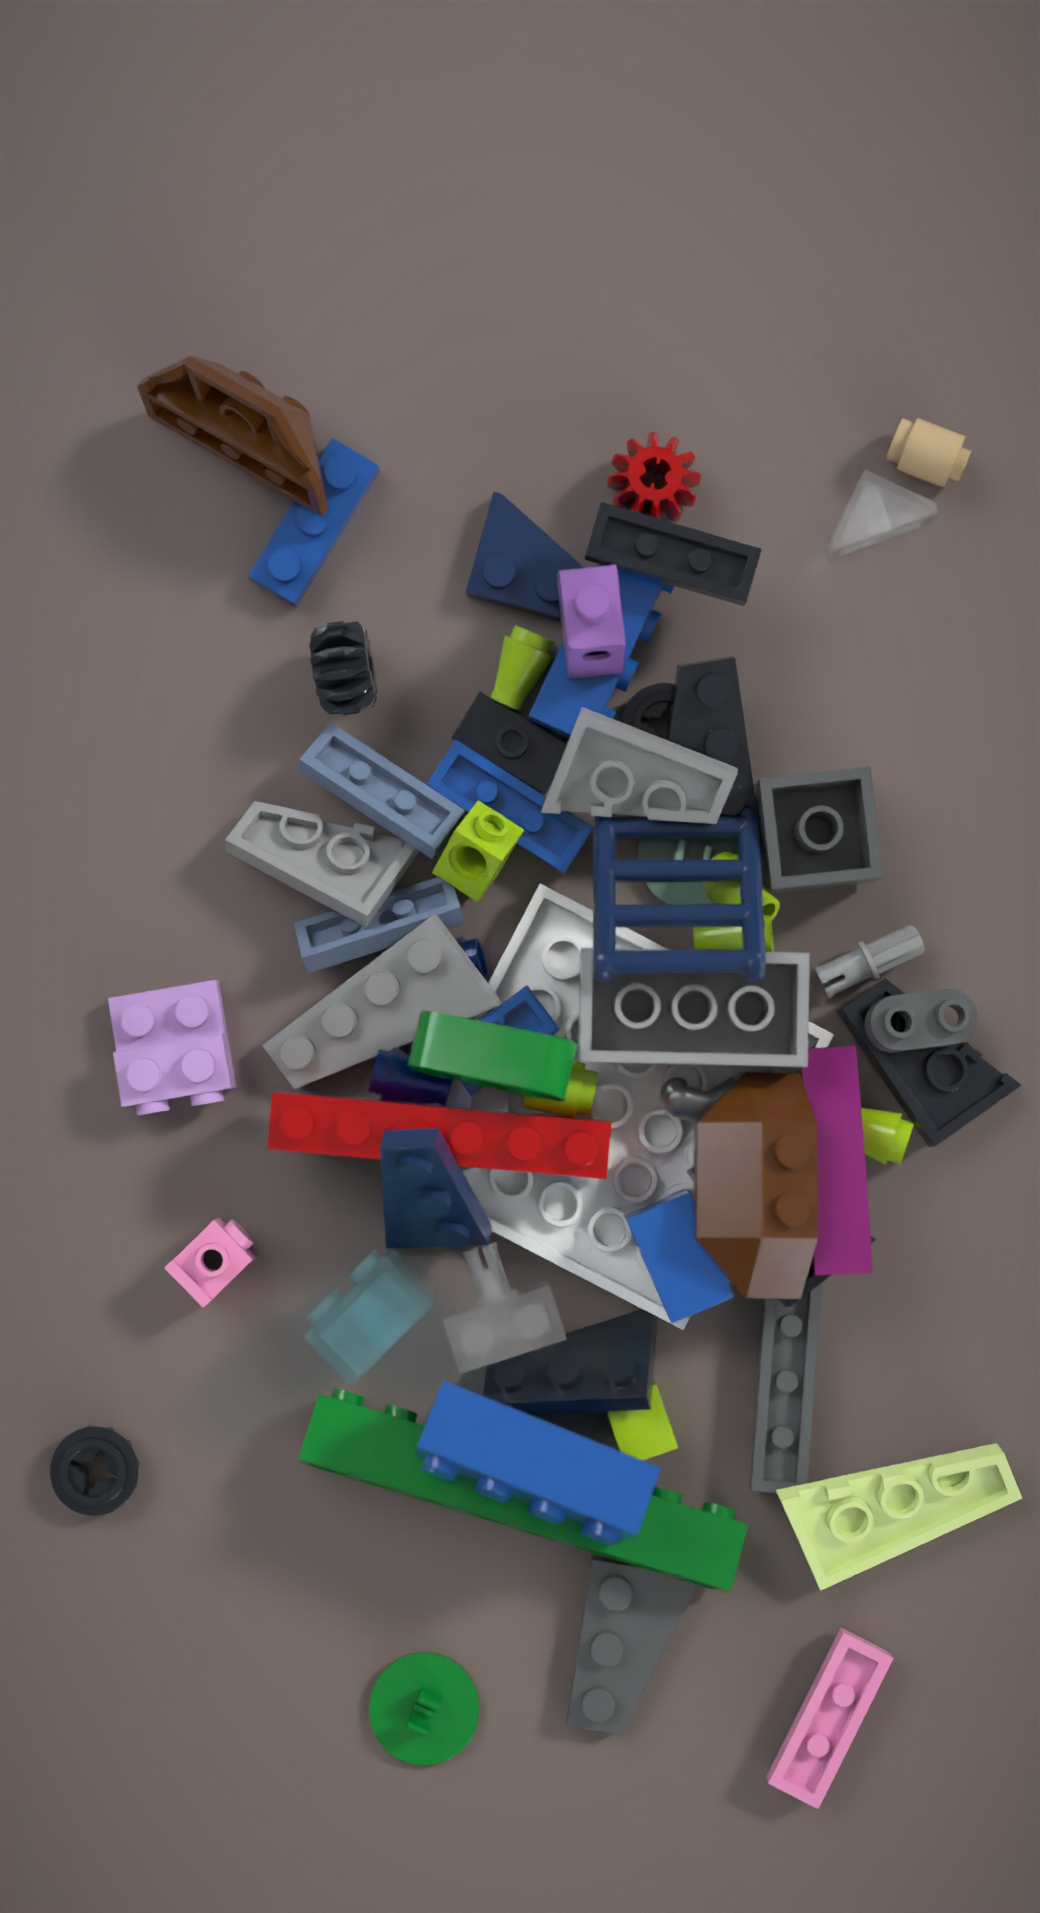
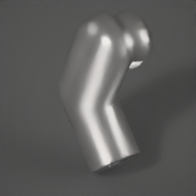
[660,1077,735,1123]

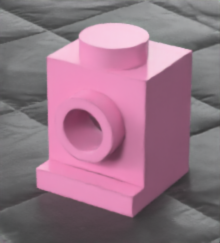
[164,1217,257,1308]

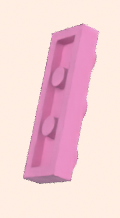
[766,1627,894,1809]

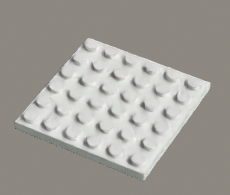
[426,884,834,1330]

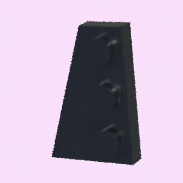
[666,656,759,821]
[837,978,1021,1147]

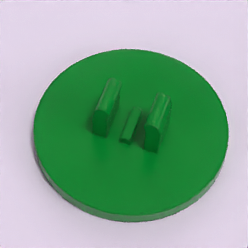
[369,1652,479,1766]

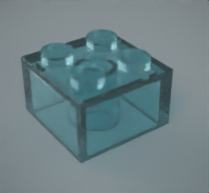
[304,1248,437,1386]

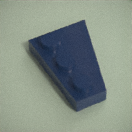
[380,1128,492,1249]

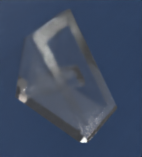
[825,469,939,561]

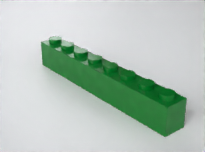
[298,1388,748,1593]

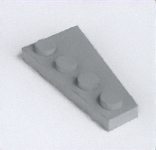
[262,914,502,1089]

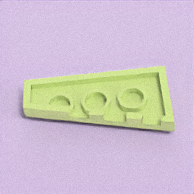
[776,1443,1022,1590]

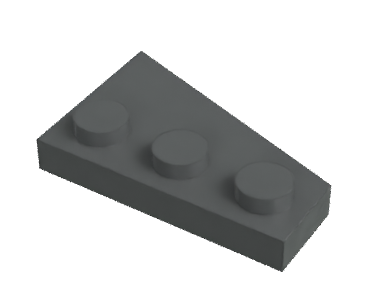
[566,1555,698,1735]

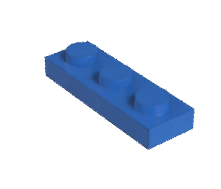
[248,438,380,608]
[426,739,594,875]

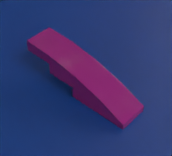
[801,1046,873,1275]

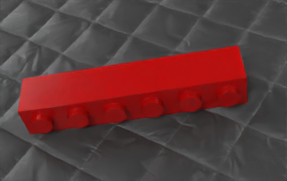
[267,1091,612,1179]

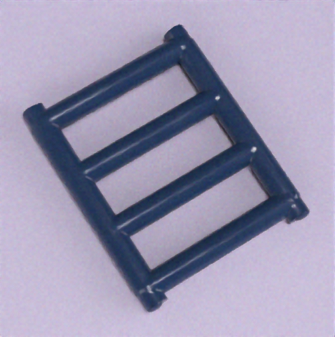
[593,808,766,982]

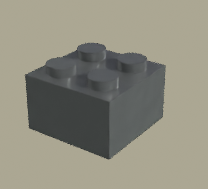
[754,766,883,893]

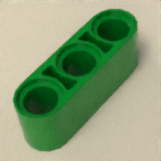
[407,1011,577,1102]

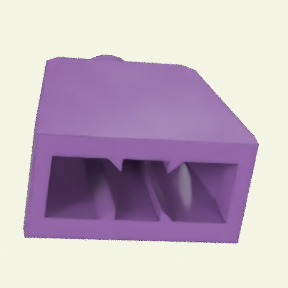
[556,565,625,679]

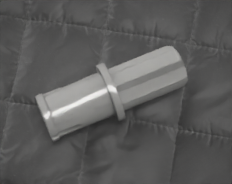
[814,925,925,999]

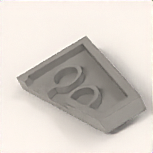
[541,707,738,824]
[225,801,420,927]

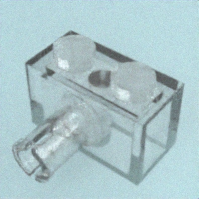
[443,1241,567,1374]

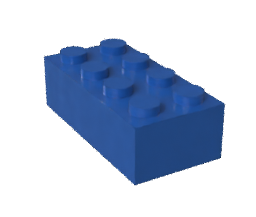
[414,1380,661,1546]

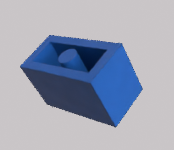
[624,1189,734,1324]

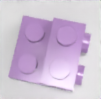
[108,980,236,1116]

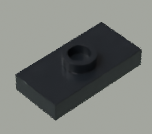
[451,692,567,796]

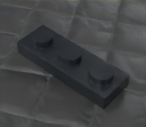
[585,502,762,606]

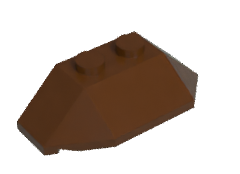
[137,356,328,517]
[694,1072,818,1299]

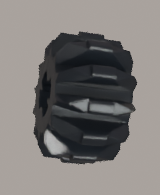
[309,620,378,715]

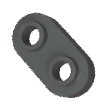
[865,989,978,1053]

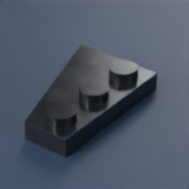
[483,1309,658,1415]

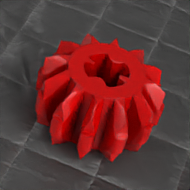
[607,431,701,522]

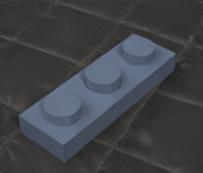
[298,722,466,859]
[294,877,465,973]

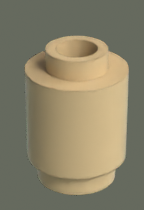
[886,418,972,488]

